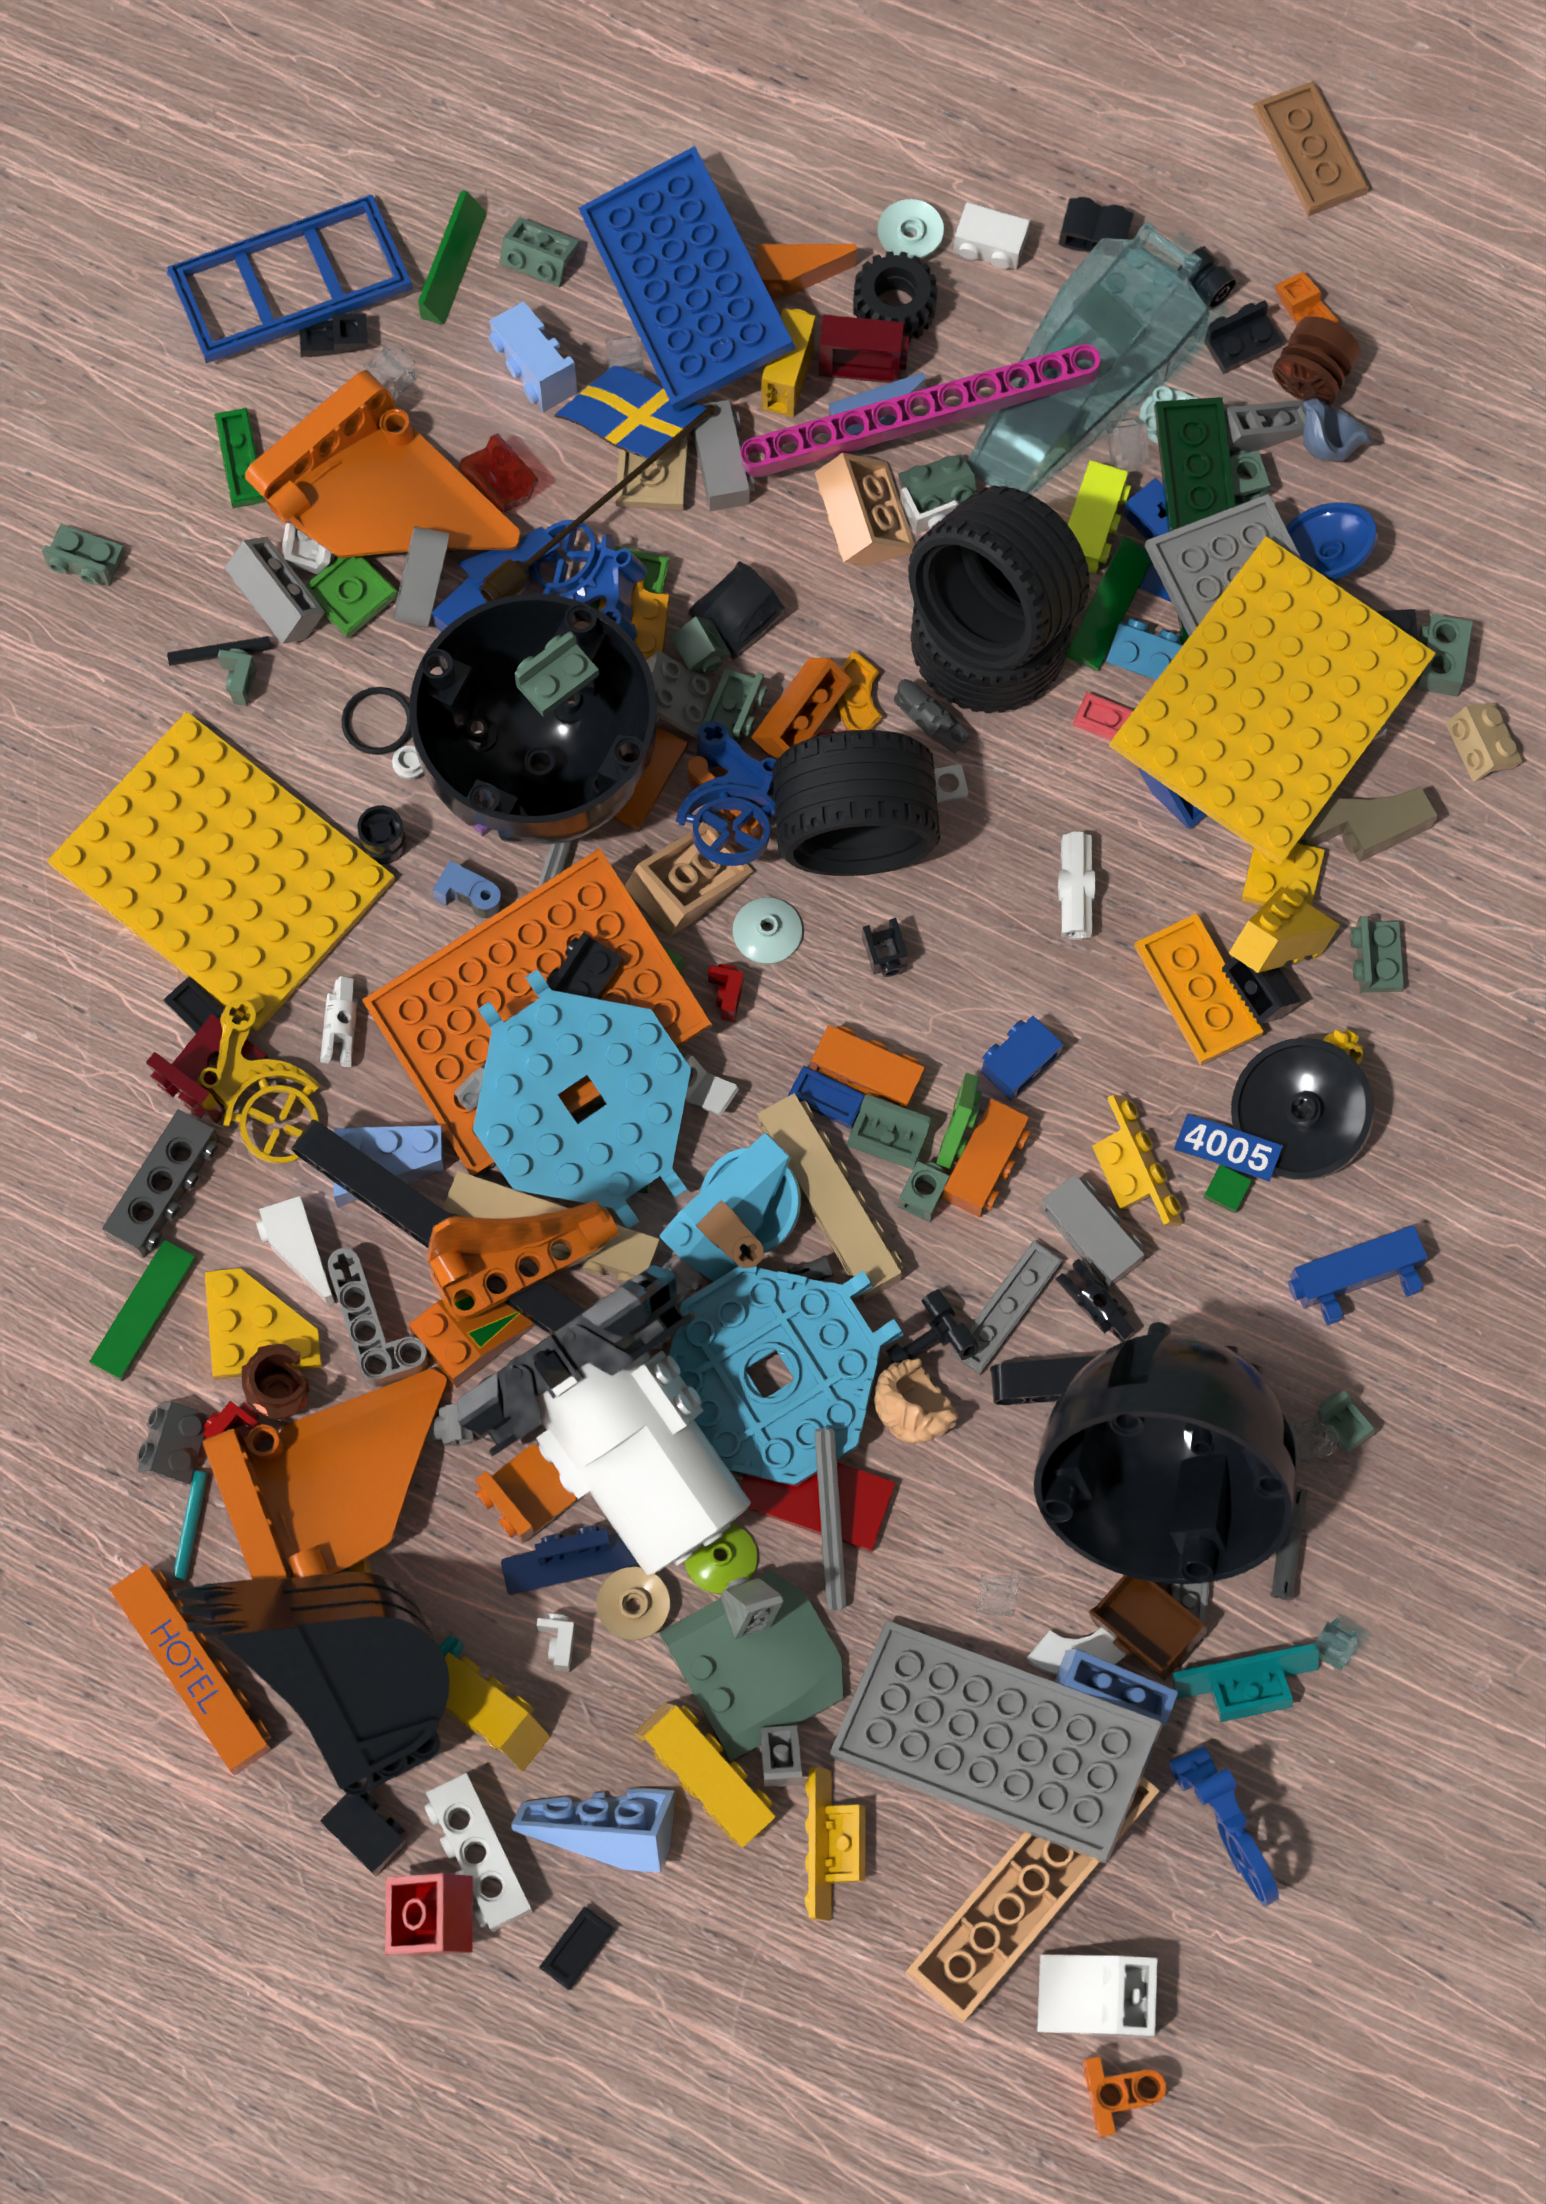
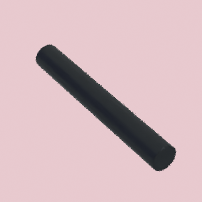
[167,636,271,666]

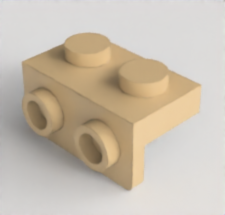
[1446,702,1523,781]

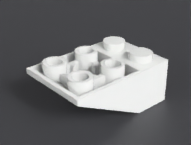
[1037,1955,1157,2039]

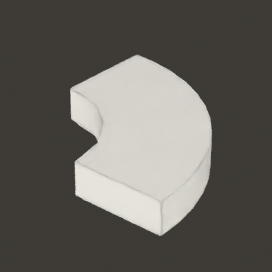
[1026,1627,1126,1676]

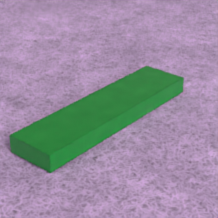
[89,1239,196,1381]

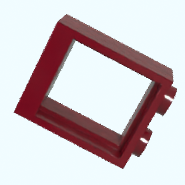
[818,314,909,383]

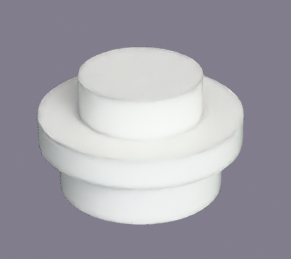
[392,746,423,780]

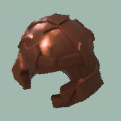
[242,1344,309,1420]

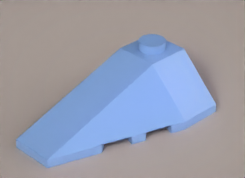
[512,1788,676,1873]

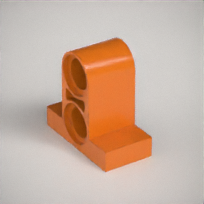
[1082,2057,1166,2138]

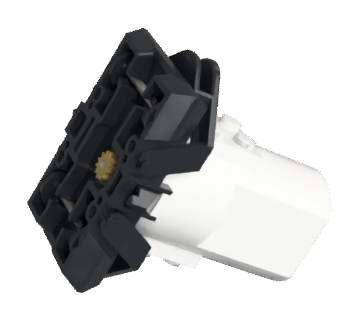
[457,1264,751,1575]

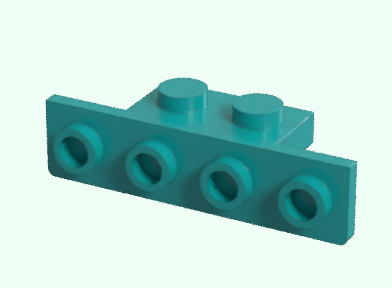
[1173,1643,1319,1722]

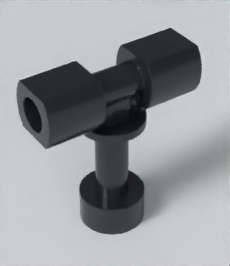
[886,1289,980,1363]

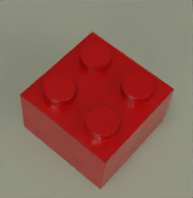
[385,1873,473,1956]

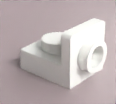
[537,1614,576,1672]

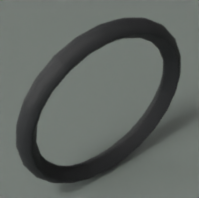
[341,687,411,755]

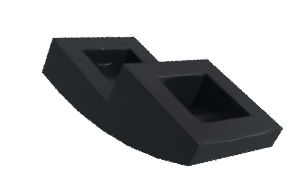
[299,313,368,357]

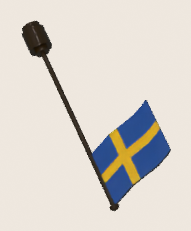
[479,365,716,602]

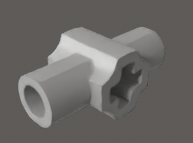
[425,1404,476,1447]

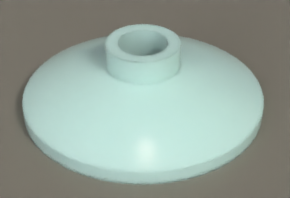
[877,199,944,259]
[733,898,802,965]

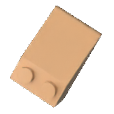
[625,823,753,937]

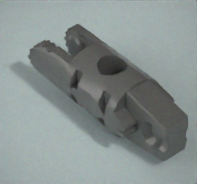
[894,679,970,753]

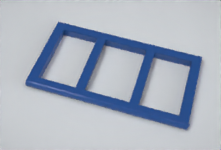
[167,194,413,364]

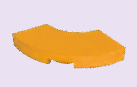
[837,650,882,731]

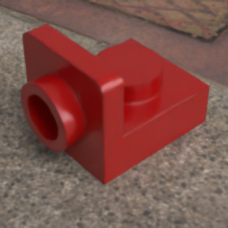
[708,964,744,1022]

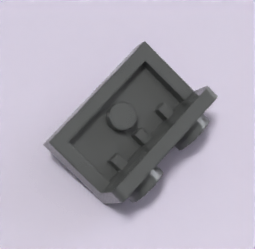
[137,1401,210,1485]

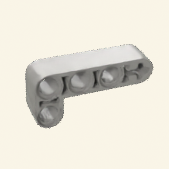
[328,1248,429,1388]

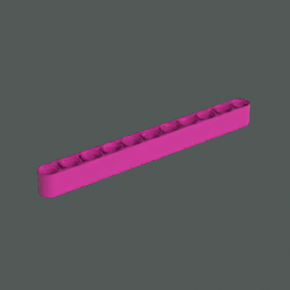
[740,344,1100,477]

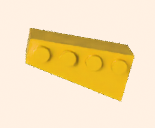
[633,1703,776,1848]

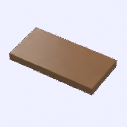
[1253,81,1369,216]

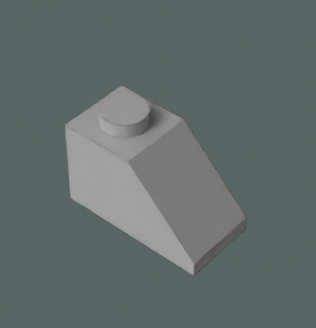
[760,1725,802,1787]

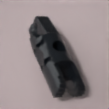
[1055,1259,1135,1343]

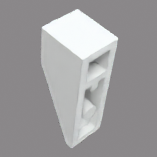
[256,1196,335,1306]

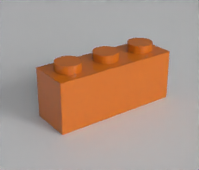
[751,658,852,759]
[810,1025,925,1109]
[942,1098,1032,1218]

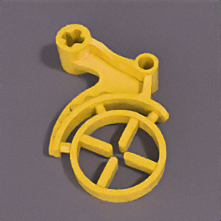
[196,999,321,1164]

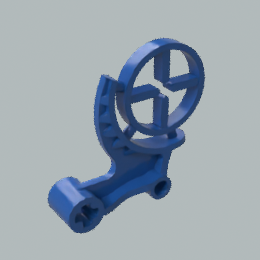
[530,520,647,641]
[676,721,776,866]
[1169,1745,1279,1907]

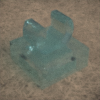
[1313,1619,1360,1671]

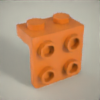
[475,1445,577,1544]

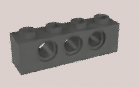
[102,1109,219,1258]

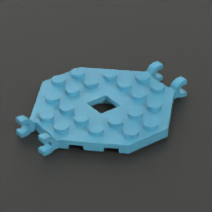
[473,969,691,1229]
[669,1266,904,1486]

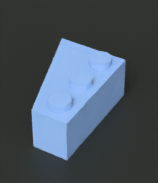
[488,301,577,412]
[334,1125,444,1208]

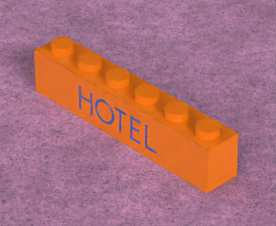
[109,1564,272,1776]

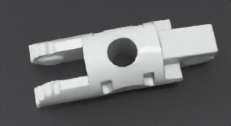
[320,976,358,1068]

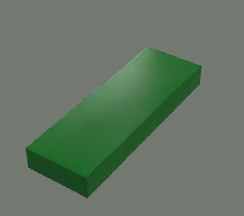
[214,408,266,509]

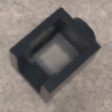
[862,918,908,977]

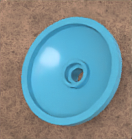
[700,1148,801,1253]

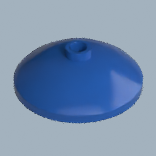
[1286,502,1378,581]

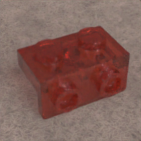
[458,433,538,513]

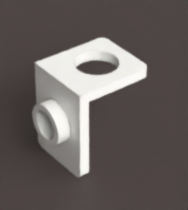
[900,487,959,535]
[934,764,969,803]
[684,1054,739,1116]

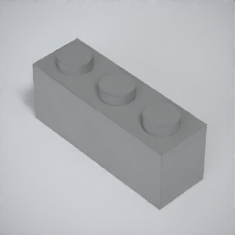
[692,399,755,511]
[225,536,325,644]
[1040,1174,1145,1290]

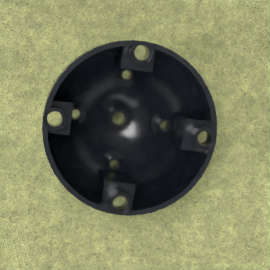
[409,594,657,846]
[1034,1322,1297,1584]

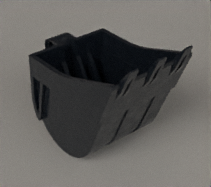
[174,1572,450,1796]

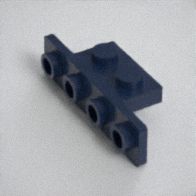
[501,1525,640,1595]

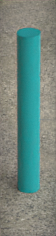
[172,1470,208,1581]

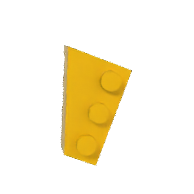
[445,1653,550,1772]

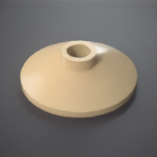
[596,1567,670,1641]

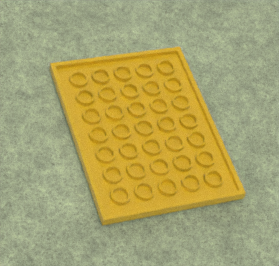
[1109,536,1436,866]
[47,711,395,1033]

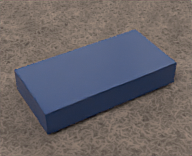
[788,1065,865,1129]

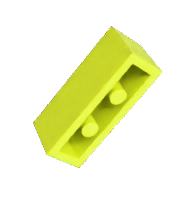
[1068,460,1131,574]

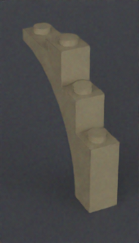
[1298,787,1438,862]

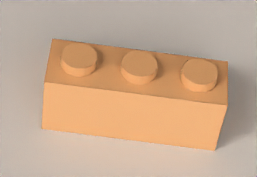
[815,453,915,566]

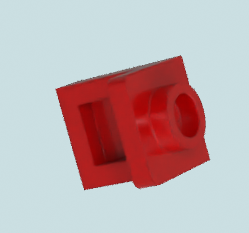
[202,1400,260,1439]

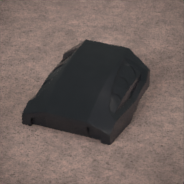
[689,561,785,660]

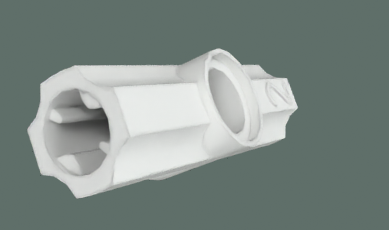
[1058,832,1095,940]

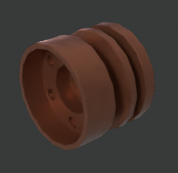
[1272,316,1361,404]

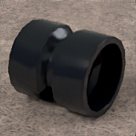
[1175,246,1239,310]
[357,805,406,864]

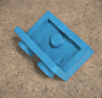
[1106,617,1183,680]

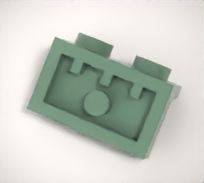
[500,217,579,287]
[42,524,125,586]
[515,631,599,717]
[1350,916,1404,993]

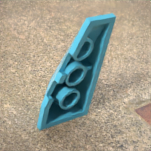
[659,1133,791,1282]

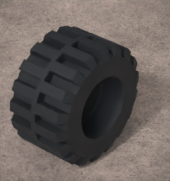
[853,251,938,342]

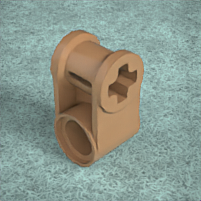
[695,1200,764,1268]

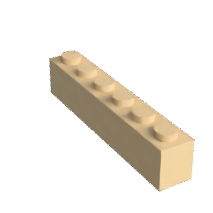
[757,1093,904,1302]
[443,1170,660,1284]

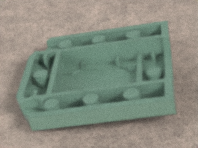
[659,1570,843,1763]

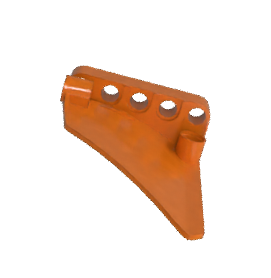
[245,370,521,558]
[426,1200,619,1321]
[202,1369,447,1579]

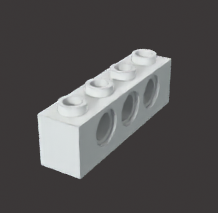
[423,1773,533,1933]

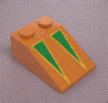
[408,1293,535,1389]

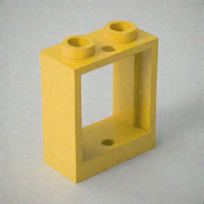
[761,308,816,418]

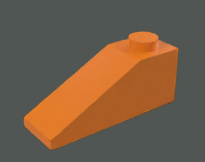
[757,244,857,299]

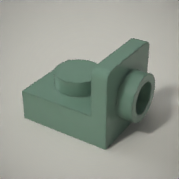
[218,649,257,706]

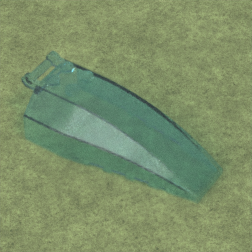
[967,221,1210,495]

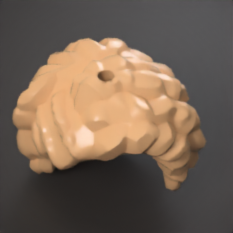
[874,1358,959,1444]

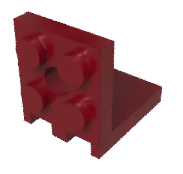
[146,1014,269,1124]

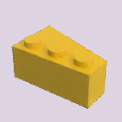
[1229,887,1340,973]

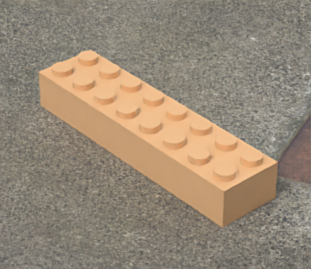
[905,1777,1160,2024]

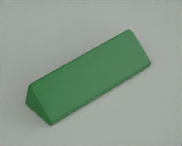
[418,190,486,325]
[1067,536,1152,671]

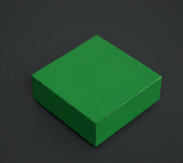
[1203,1164,1252,1214]

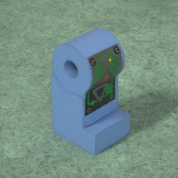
[433,860,502,919]

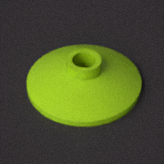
[685,1523,757,1594]

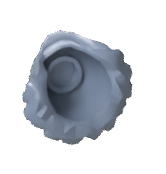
[1303,398,1373,462]

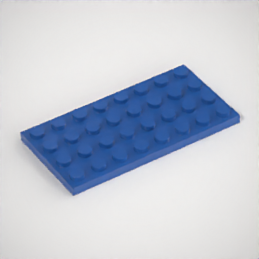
[578,146,796,411]

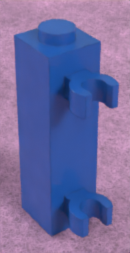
[1288,1225,1428,1326]

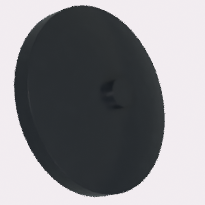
[1231,1038,1375,1181]

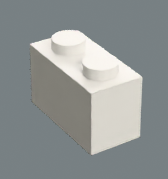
[953,202,1030,270]

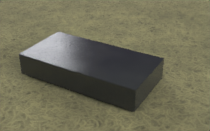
[163,976,237,1034]
[539,1906,615,1991]

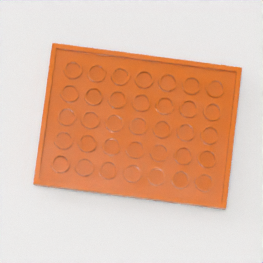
[362,848,713,1177]

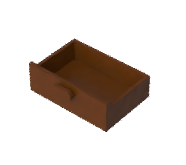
[1089,1575,1208,1681]

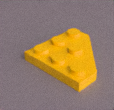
[204,1268,322,1380]

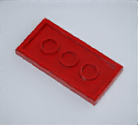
[740,1462,895,1553]

